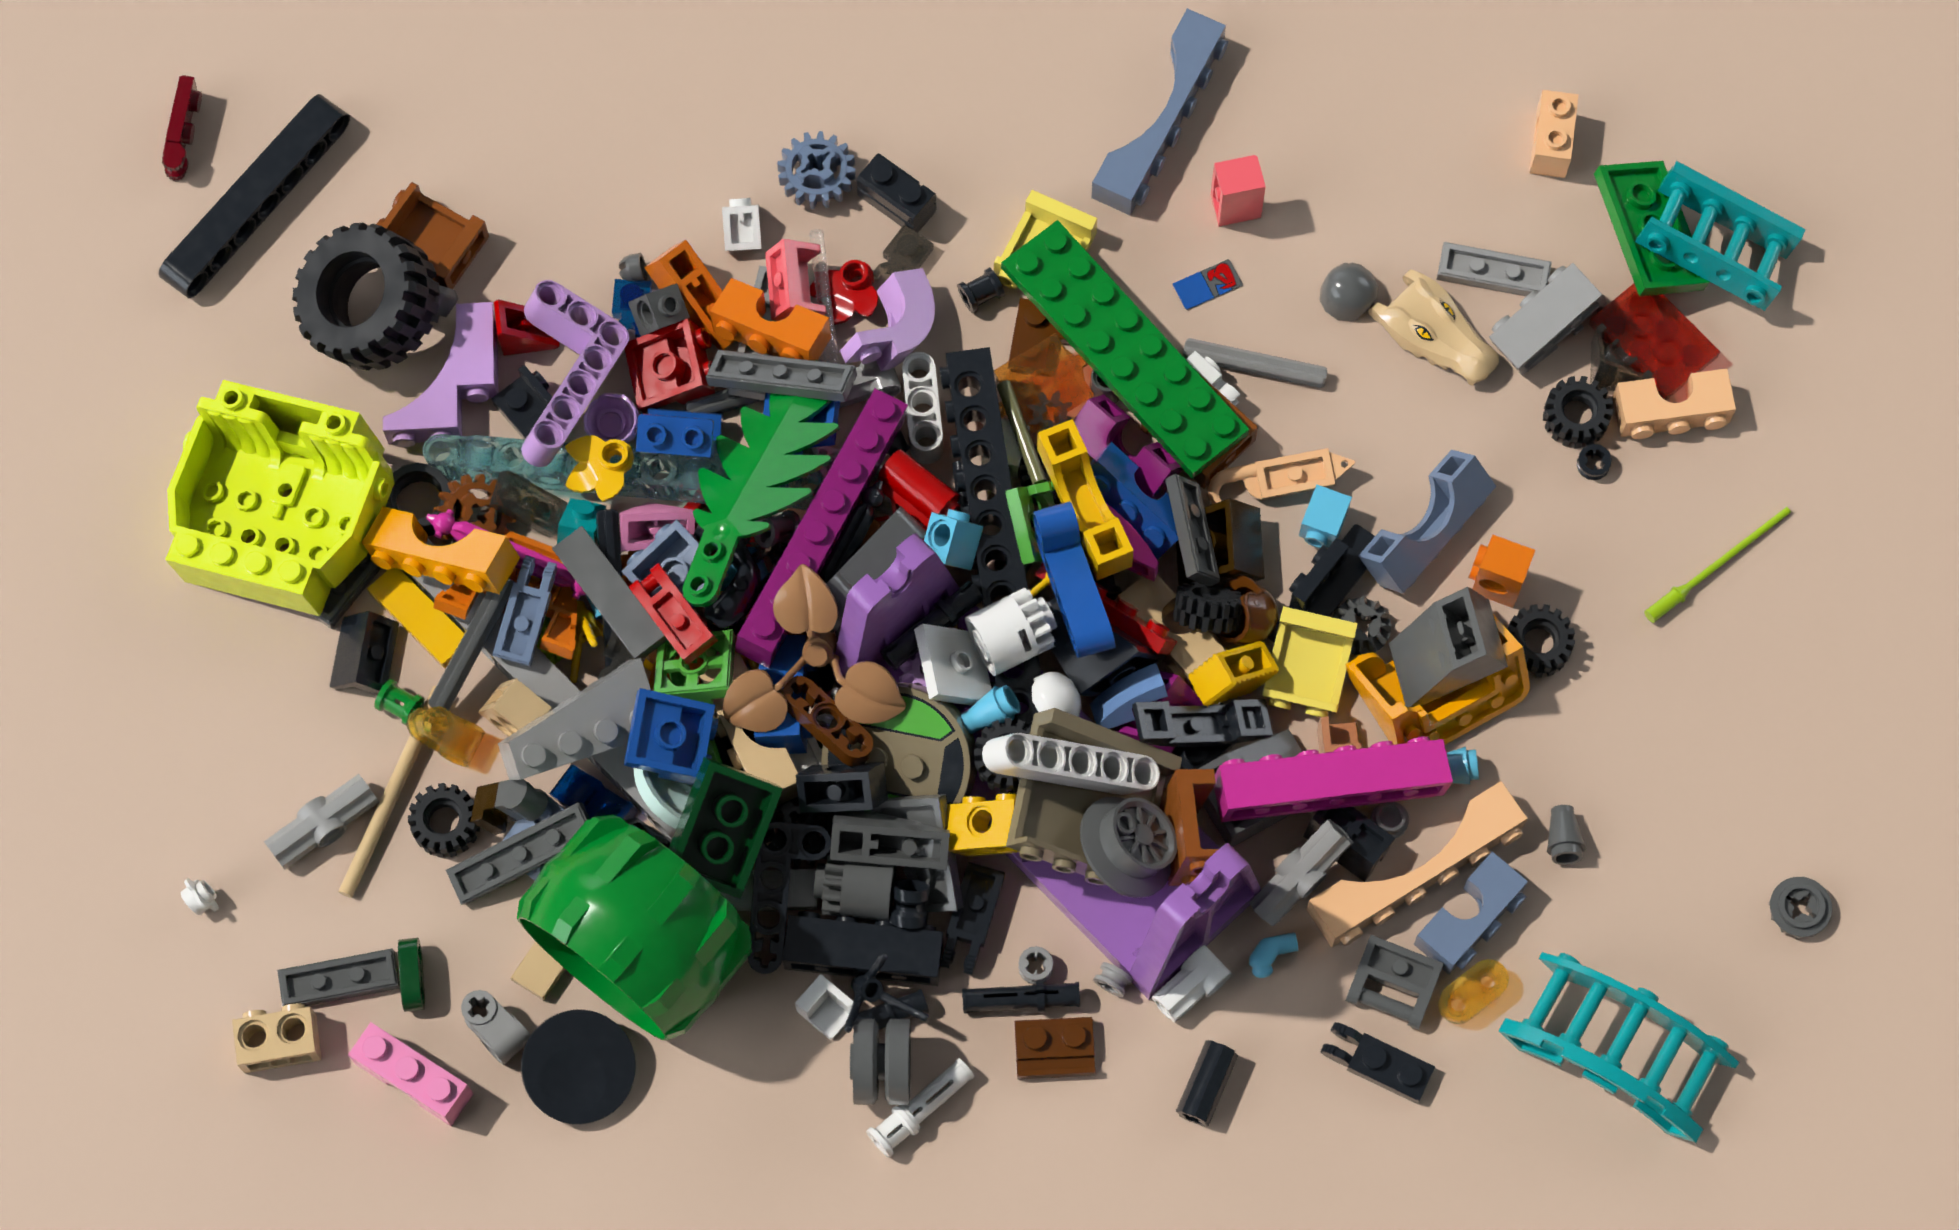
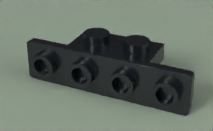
[1269,524,1375,642]

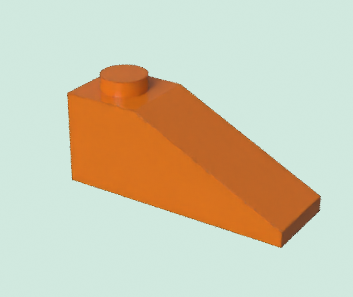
[644,240,735,350]

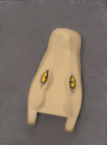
[1368,269,1499,386]

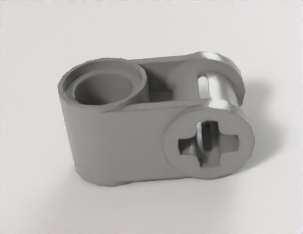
[461,990,531,1065]

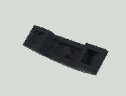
[1132,699,1273,747]

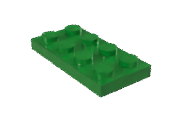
[1594,161,1710,296]

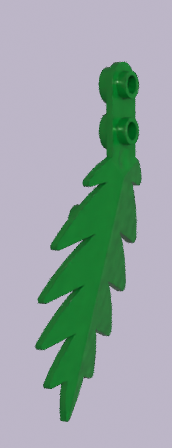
[683,360,840,607]

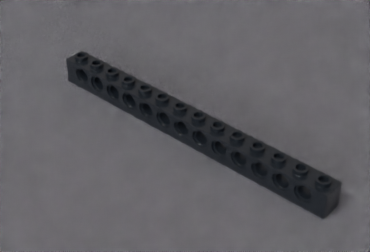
[940,347,1041,862]

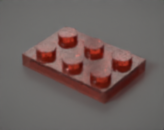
[1589,283,1720,400]

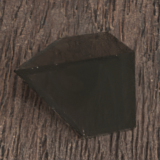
[1590,323,1653,391]

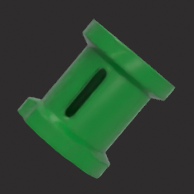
[374,679,425,726]

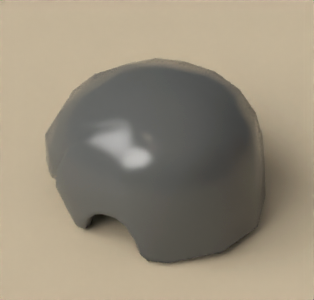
[1319,262,1378,321]

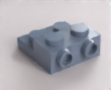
[621,519,729,608]

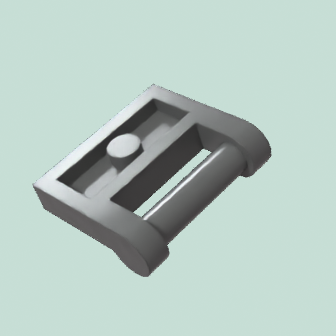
[1345,935,1444,1029]

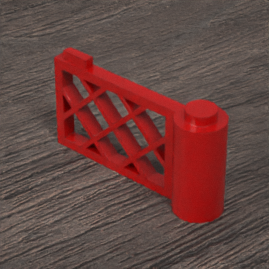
[858,449,960,540]

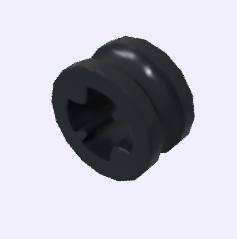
[1577,444,1612,480]

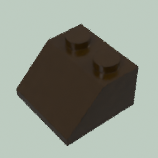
[1176,498,1265,588]

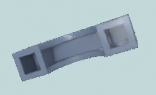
[1358,449,1496,593]

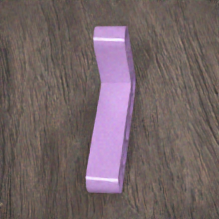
[521,280,629,467]

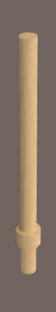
[338,686,438,898]

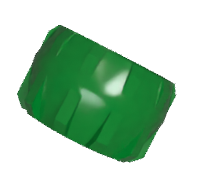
[517,815,753,1040]

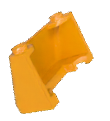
[1345,614,1530,745]

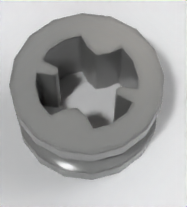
[1018,946,1053,985]
[1093,962,1133,997]

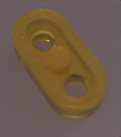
[1438,959,1509,1024]

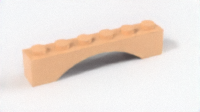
[1306,781,1528,947]

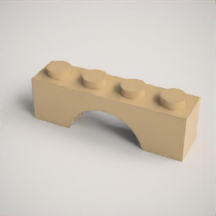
[699,652,798,807]

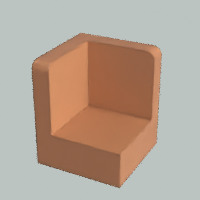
[1317,716,1362,753]

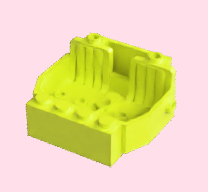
[165,380,394,616]

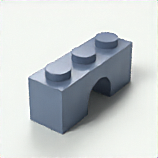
[1414,851,1528,974]

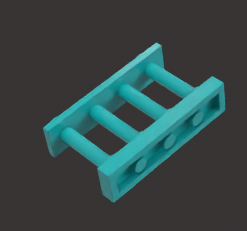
[1635,161,1806,311]

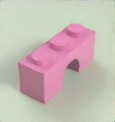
[348,1022,473,1126]

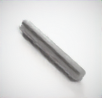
[1183,338,1327,388]

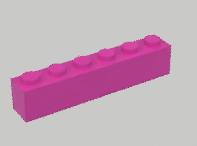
[1214,737,1453,823]

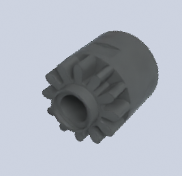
[814,848,897,921]

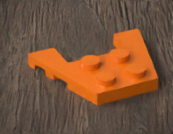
[433,531,577,660]

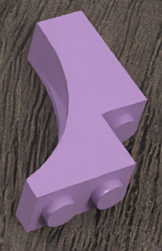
[383,302,498,447]

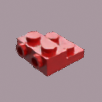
[624,318,715,414]

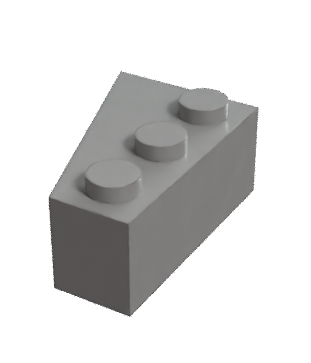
[1489,263,1609,375]

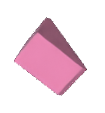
[619,502,695,551]

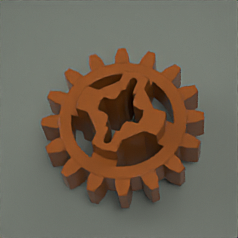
[433,474,516,544]

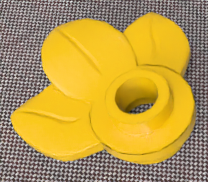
[565,435,634,502]

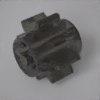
[1027,391,1072,431]

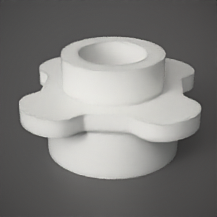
[181,878,219,915]

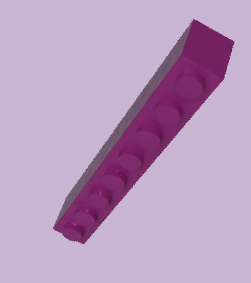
[735,388,908,668]

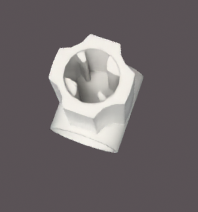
[1152,945,1232,1023]

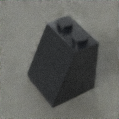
[1047,598,1167,697]

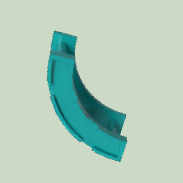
[1498,952,1739,1142]

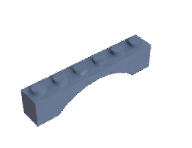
[1091,8,1228,215]

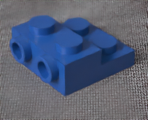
[624,688,718,785]

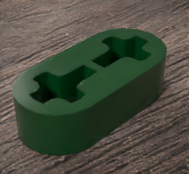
[398,938,425,1012]

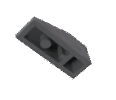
[830,810,950,870]

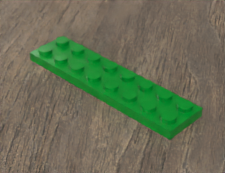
[1001,220,1250,479]

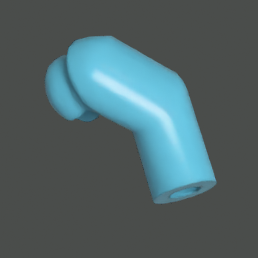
[1249,932,1299,978]

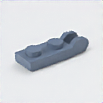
[493,555,558,667]

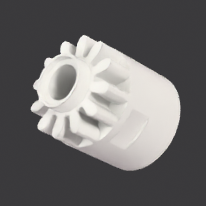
[965,588,1057,676]

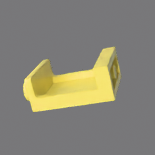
[994,190,1097,288]
[1262,606,1358,717]

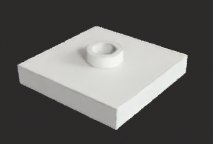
[914,624,992,706]

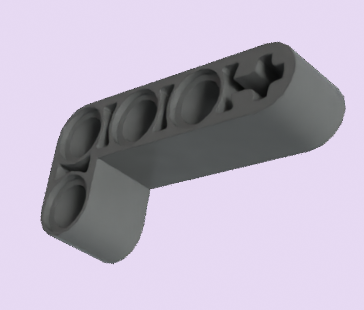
[826,506,927,633]

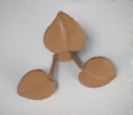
[723,564,906,732]

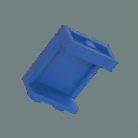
[636,408,723,458]

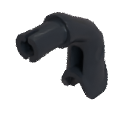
[694,525,761,636]

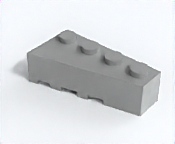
[498,658,651,780]

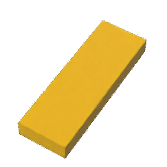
[367,567,464,668]

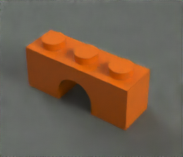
[710,278,831,361]

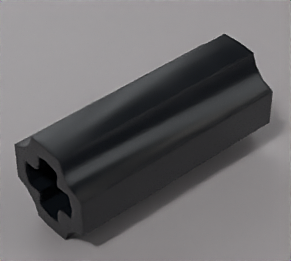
[1176,1040,1238,1127]

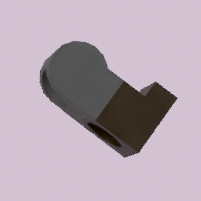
[471,779,548,835]

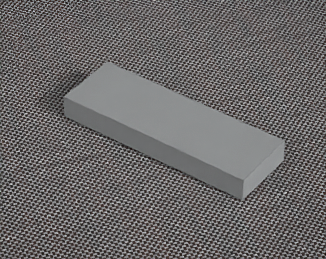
[1436,242,1552,296]

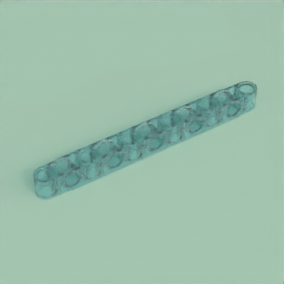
[423,434,824,510]

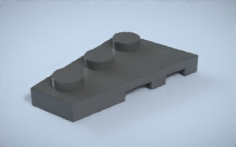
[874,794,964,912]

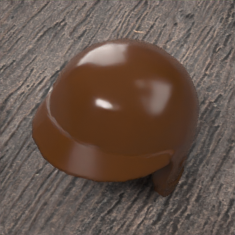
[1212,575,1278,645]

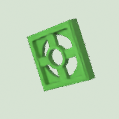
[1005,481,1056,565]
[654,629,736,704]

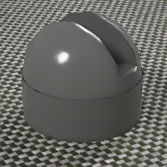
[619,253,647,283]

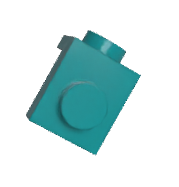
[557,498,606,544]

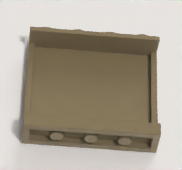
[1006,708,1182,896]

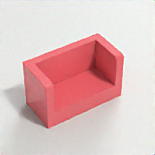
[1210,155,1266,226]
[765,239,826,321]

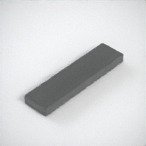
[706,350,857,402]
[552,526,668,660]
[446,802,590,905]

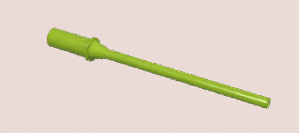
[1644,507,1791,623]

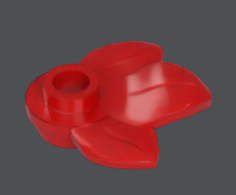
[809,260,878,325]

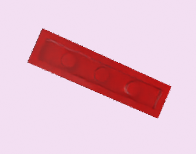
[1035,562,1177,655]

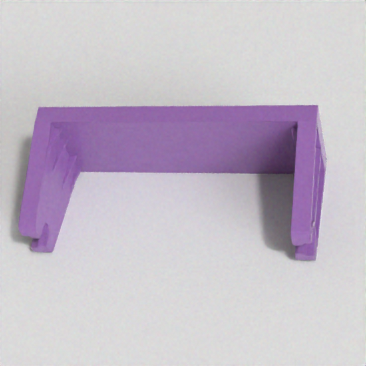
[832,533,1261,1000]

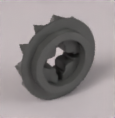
[1332,596,1392,655]
[1768,877,1832,938]

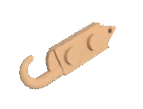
[1208,448,1355,505]

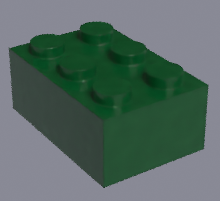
[669,757,783,899]

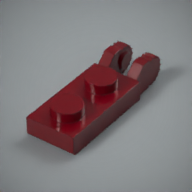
[162,75,202,181]

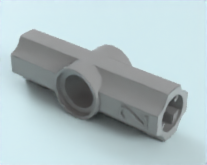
[264,774,379,870]
[1249,819,1354,926]

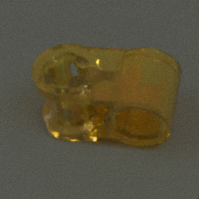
[407,706,485,767]

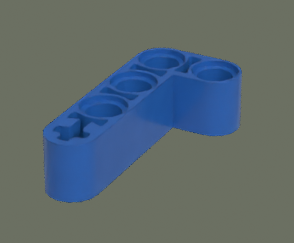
[1033,501,1116,658]

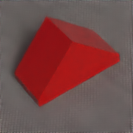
[494,299,560,356]

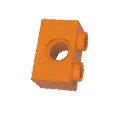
[1468,534,1535,608]

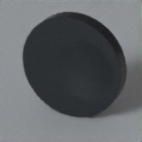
[521,1009,636,1124]

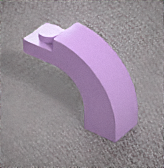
[840,268,935,371]

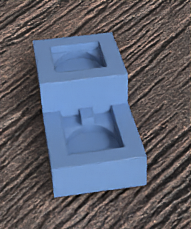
[1090,663,1168,729]

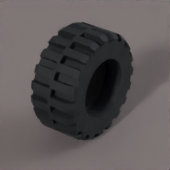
[292,222,440,371]

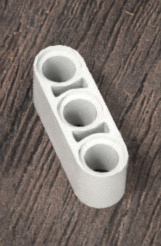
[902,352,943,464]

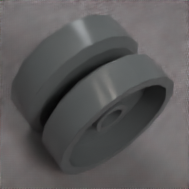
[850,1019,911,1105]

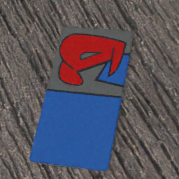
[1172,259,1242,310]

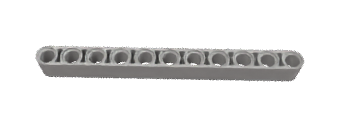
[402,538,676,841]

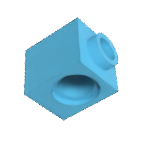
[1299,485,1352,548]
[924,509,983,570]

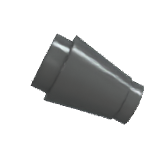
[1547,805,1586,865]

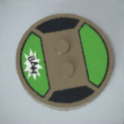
[821,683,977,812]

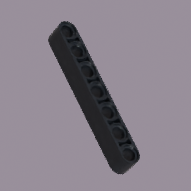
[158,94,350,299]

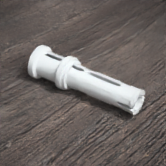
[866,1058,975,1158]

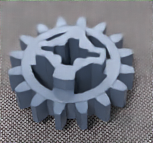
[777,131,856,209]

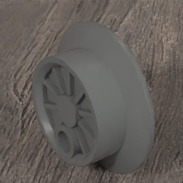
[1080,797,1177,898]

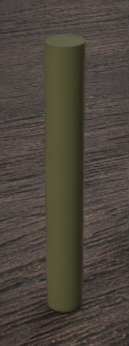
[996,380,1047,485]

